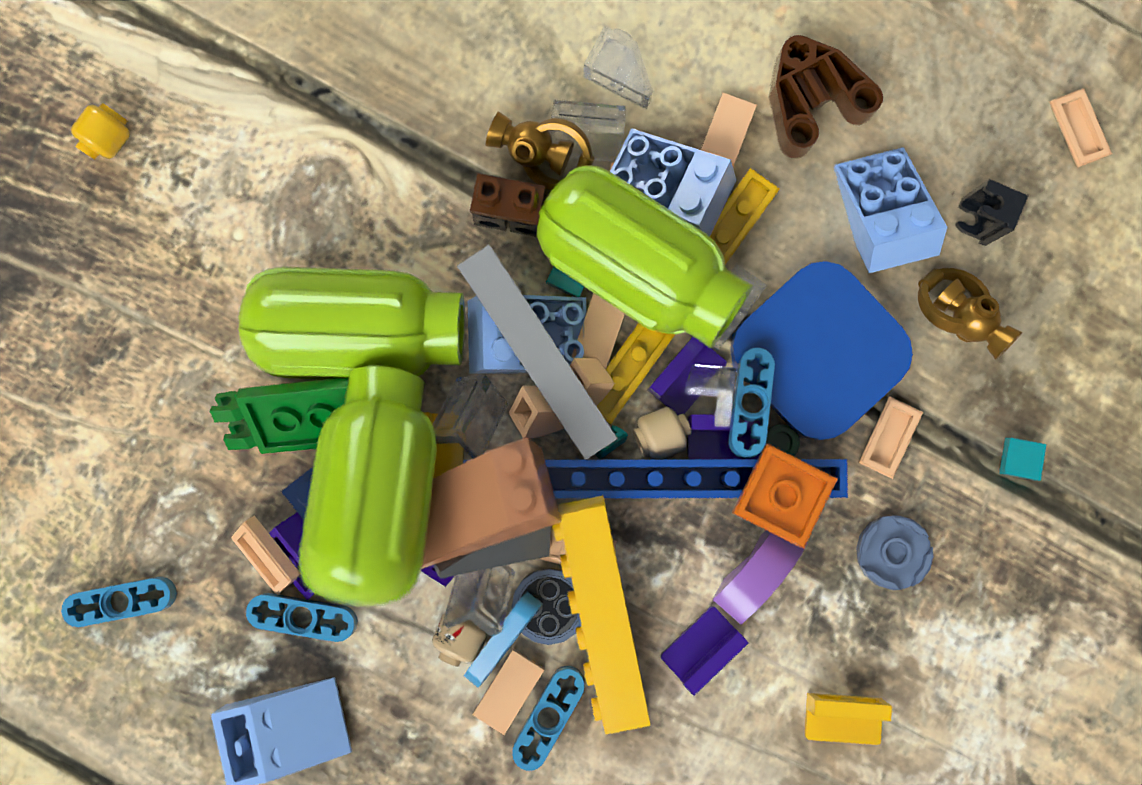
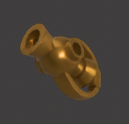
[485,111,595,190]
[918,268,1023,360]

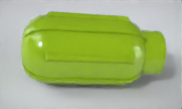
[537,165,753,348]
[239,267,465,379]
[300,366,437,606]

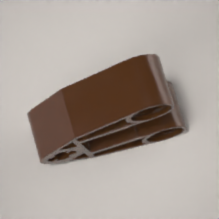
[769,35,883,158]

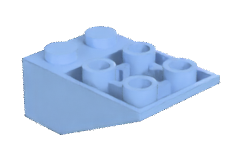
[610,128,737,237]
[834,147,947,273]
[467,295,587,374]
[211,677,352,785]

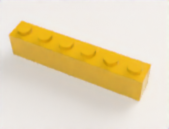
[553,496,651,735]

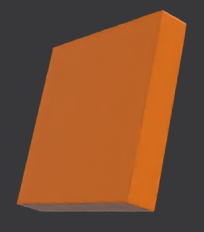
[732,444,837,549]

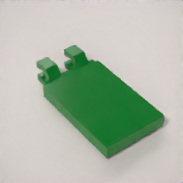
[209,377,349,454]

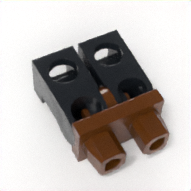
[470,173,546,237]

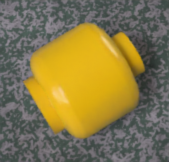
[71,103,130,160]

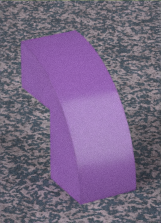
[712,530,808,625]

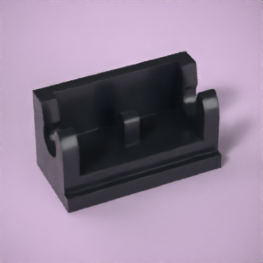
[955,179,1029,246]

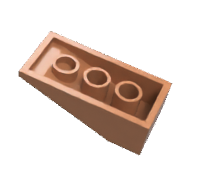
[421,437,561,569]

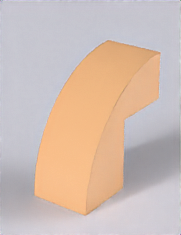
[509,358,615,439]

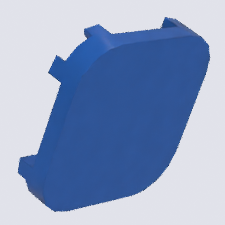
[730,261,913,441]

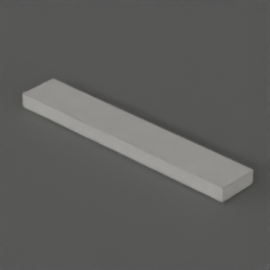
[457,245,618,460]

